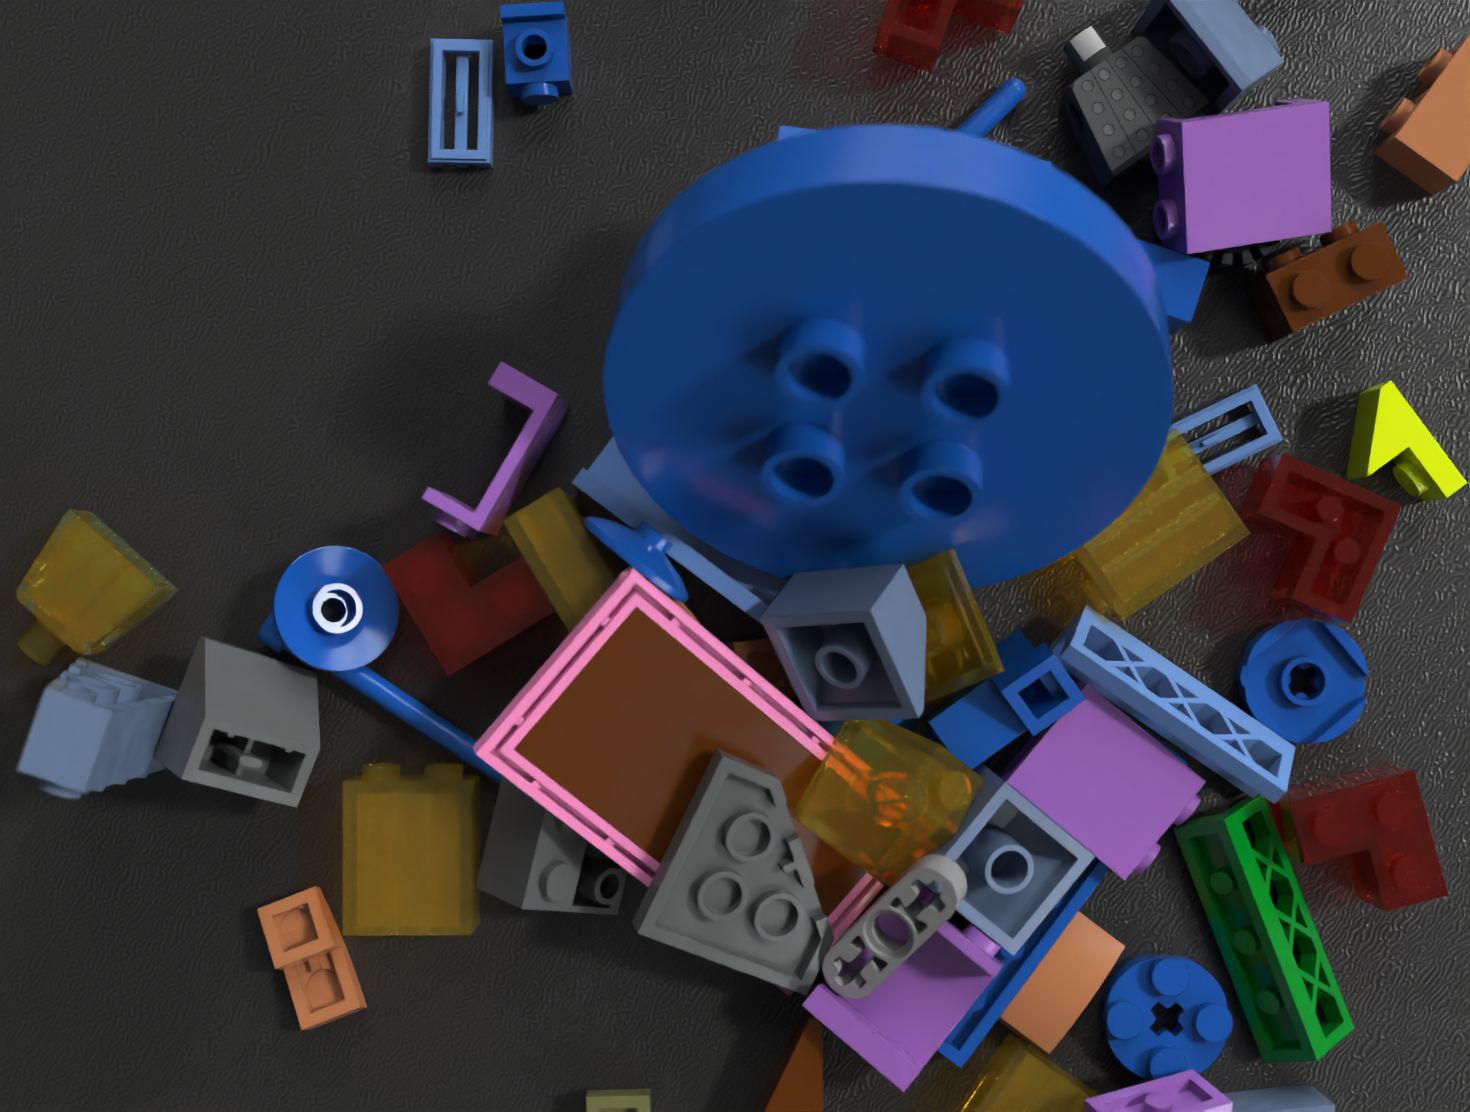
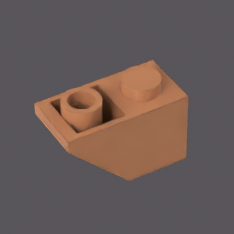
[1373,35,1470,195]

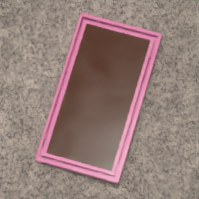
[472,566,930,996]

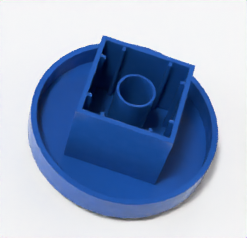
[603,124,1174,595]

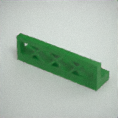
[1173,794,1354,1064]

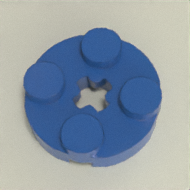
[1233,618,1368,744]
[1101,953,1233,1080]

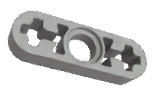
[822,854,967,999]

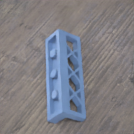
[572,436,789,625]
[1050,604,1295,804]

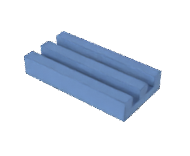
[428,39,495,168]
[1155,384,1283,495]

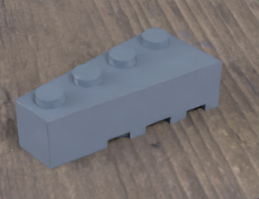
[17,657,178,799]

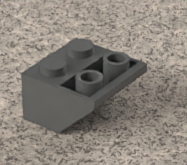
[153,636,320,808]
[475,776,628,915]

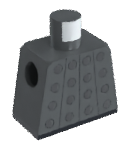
[1060,26,1214,190]

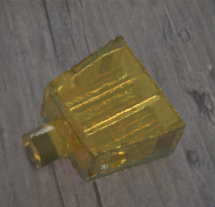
[15,509,179,666]

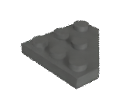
[632,748,834,996]

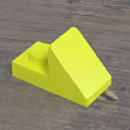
[1347,380,1467,501]

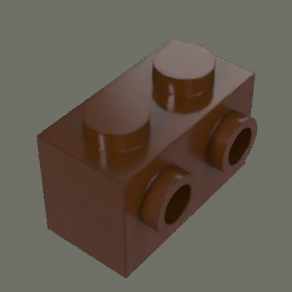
[1245,220,1409,343]

